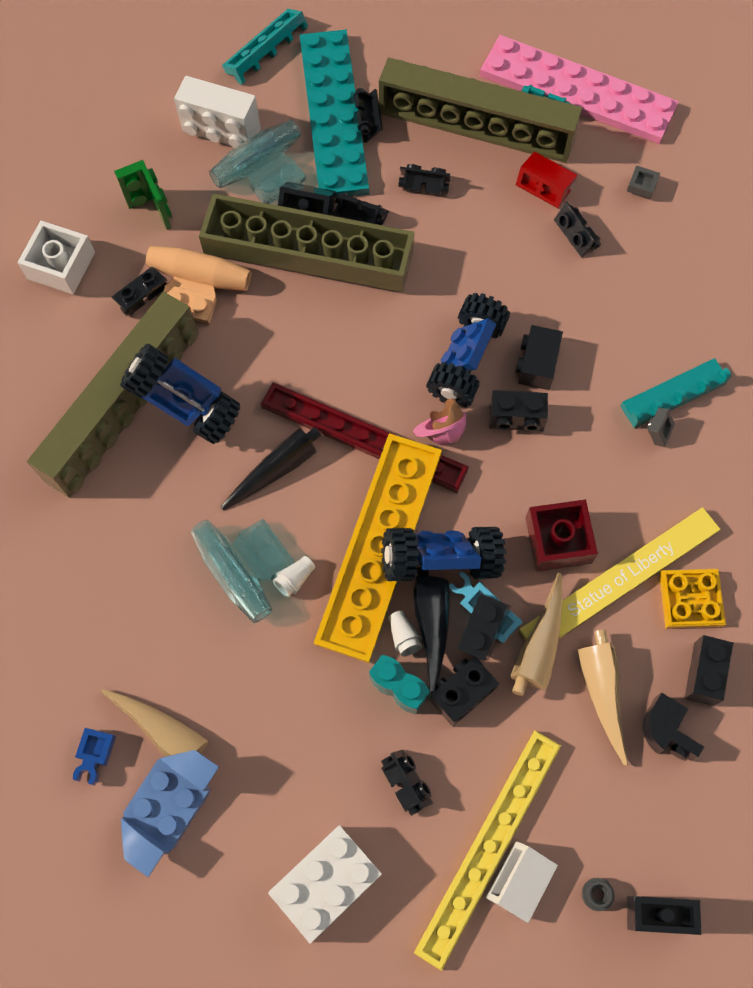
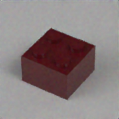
[525,499,598,572]

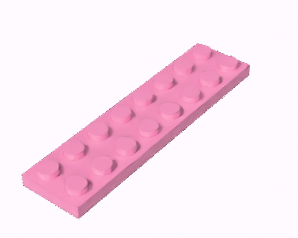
[480,35,679,144]

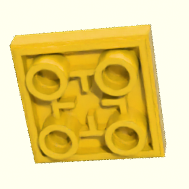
[659,569,726,629]

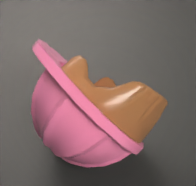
[413,398,467,446]

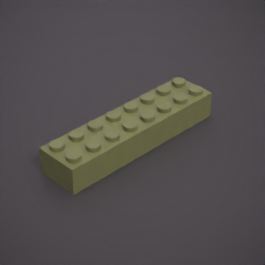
[379,57,582,163]
[199,193,415,293]
[26,291,199,498]

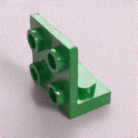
[114,160,172,229]

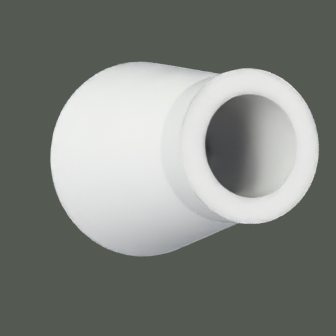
[273,556,315,597]
[388,611,422,656]

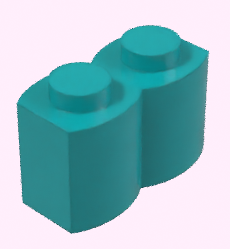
[369,655,430,714]

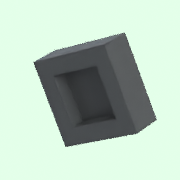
[627,165,660,199]
[648,407,675,447]

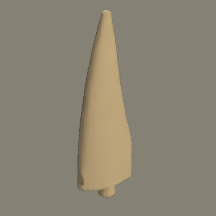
[510,573,562,696]
[577,630,628,766]
[101,689,209,757]

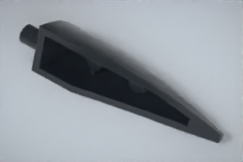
[221,427,321,511]
[413,567,450,693]

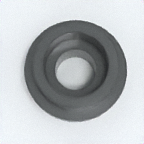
[582,878,614,911]

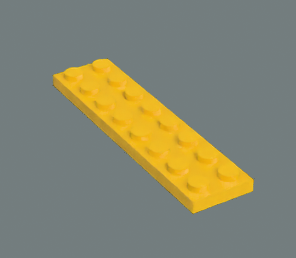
[313,433,442,664]

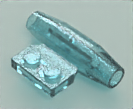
[209,119,306,204]
[191,519,295,623]

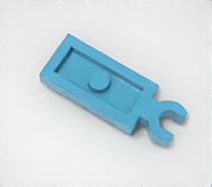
[449,572,523,643]

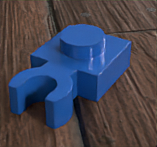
[73,728,116,786]

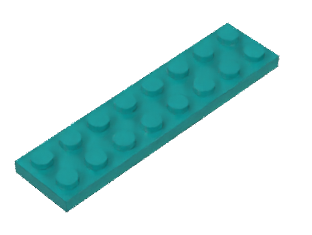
[299,29,369,196]

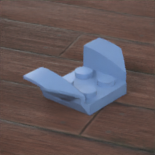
[121,750,219,877]

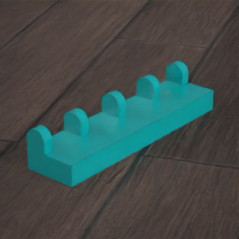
[222,9,308,85]
[620,358,731,428]

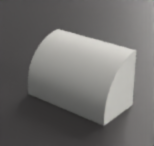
[485,841,558,923]

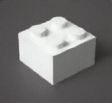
[17,220,95,294]

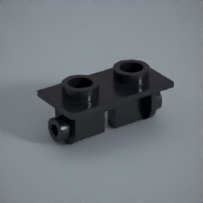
[353,88,383,143]
[398,164,451,196]
[333,192,389,225]
[554,202,601,258]
[112,267,168,316]
[381,750,433,816]

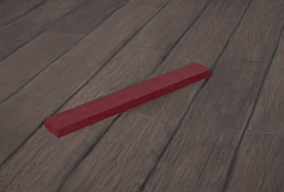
[261,382,469,494]

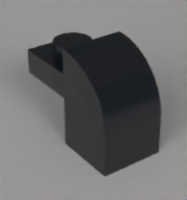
[643,692,704,761]

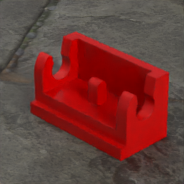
[516,151,577,208]

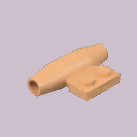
[146,246,252,324]

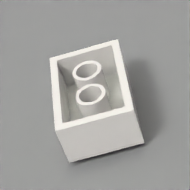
[174,76,261,151]
[268,825,382,944]

